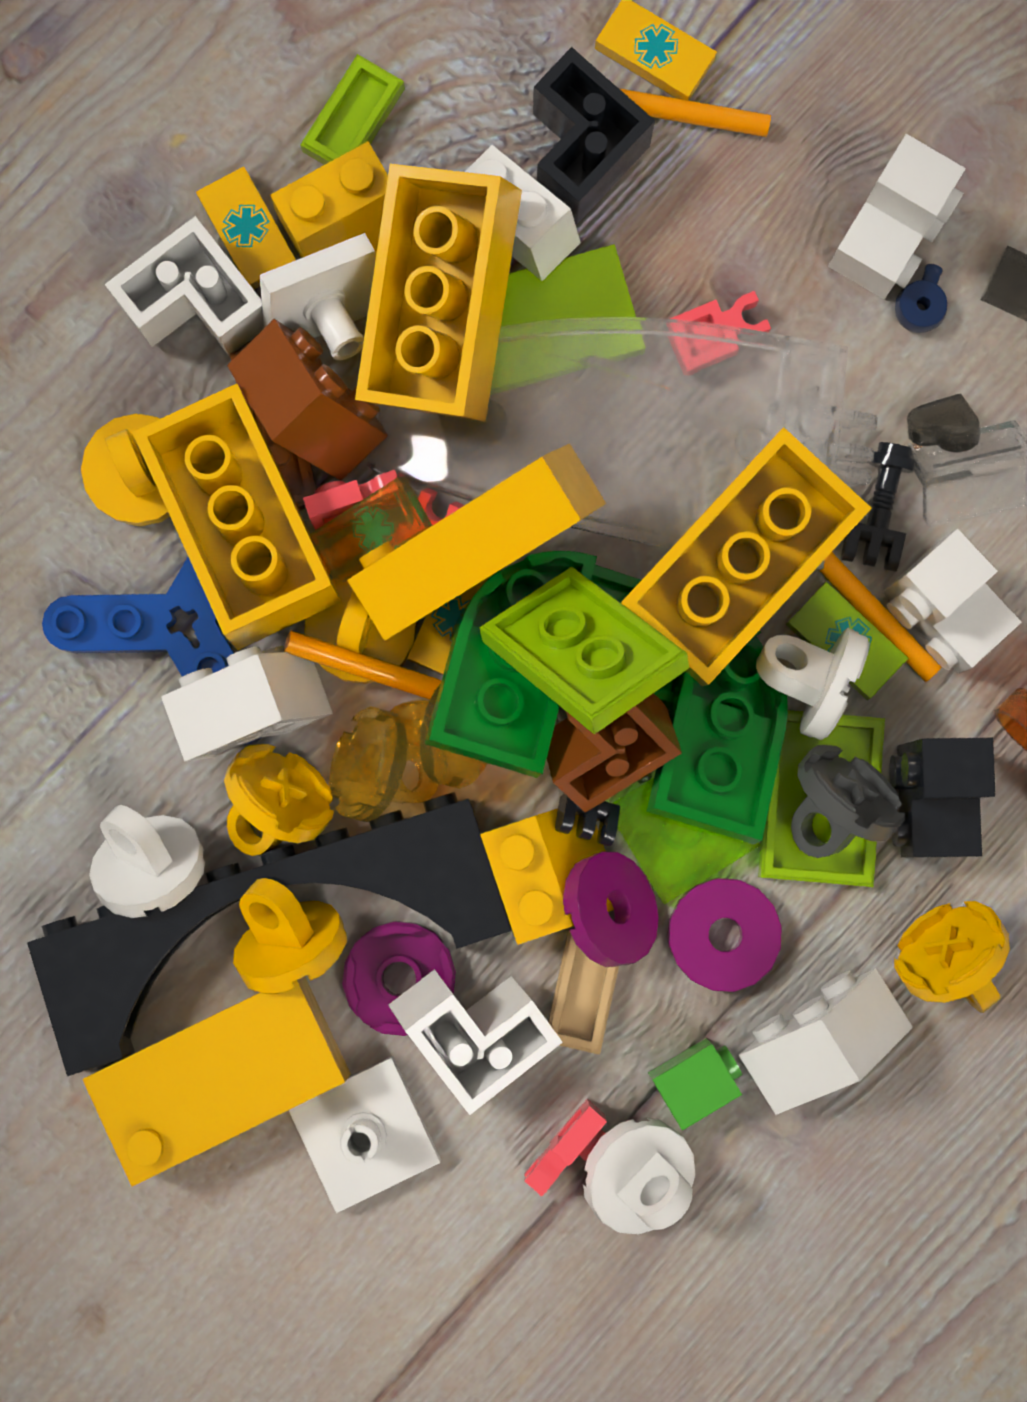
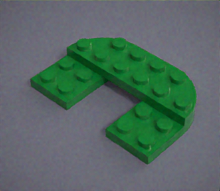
[425,551,788,844]

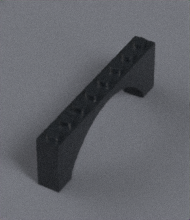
[27,792,512,1077]

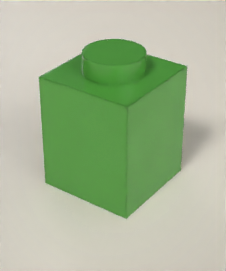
[648,1038,743,1131]

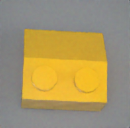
[270,141,388,260]
[480,808,614,945]

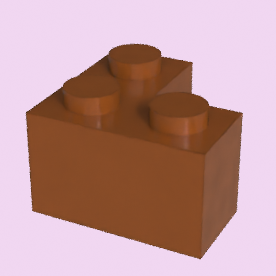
[227,318,388,481]
[547,693,682,813]

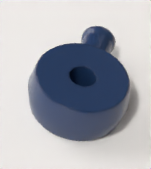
[895,264,948,333]

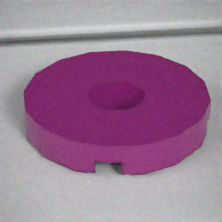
[563,852,659,967]
[668,878,782,992]
[342,921,456,1036]

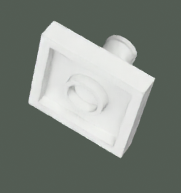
[260,233,375,360]
[289,1055,441,1213]

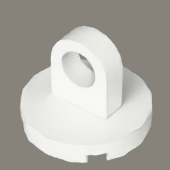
[756,628,870,740]
[89,805,205,918]
[583,1118,695,1235]

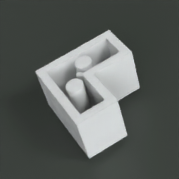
[828,134,966,299]
[465,145,581,281]
[105,216,263,356]
[883,528,1022,674]
[161,645,333,762]
[739,968,913,1115]
[388,969,563,1115]

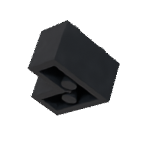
[533,47,655,225]
[889,737,995,858]

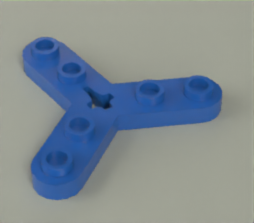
[42,557,262,747]

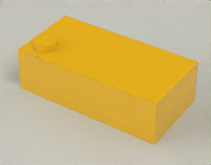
[355,163,522,422]
[132,383,341,650]
[621,427,872,686]
[347,443,606,641]
[82,976,351,1187]

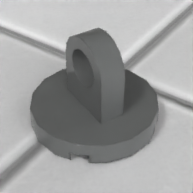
[791,745,905,858]

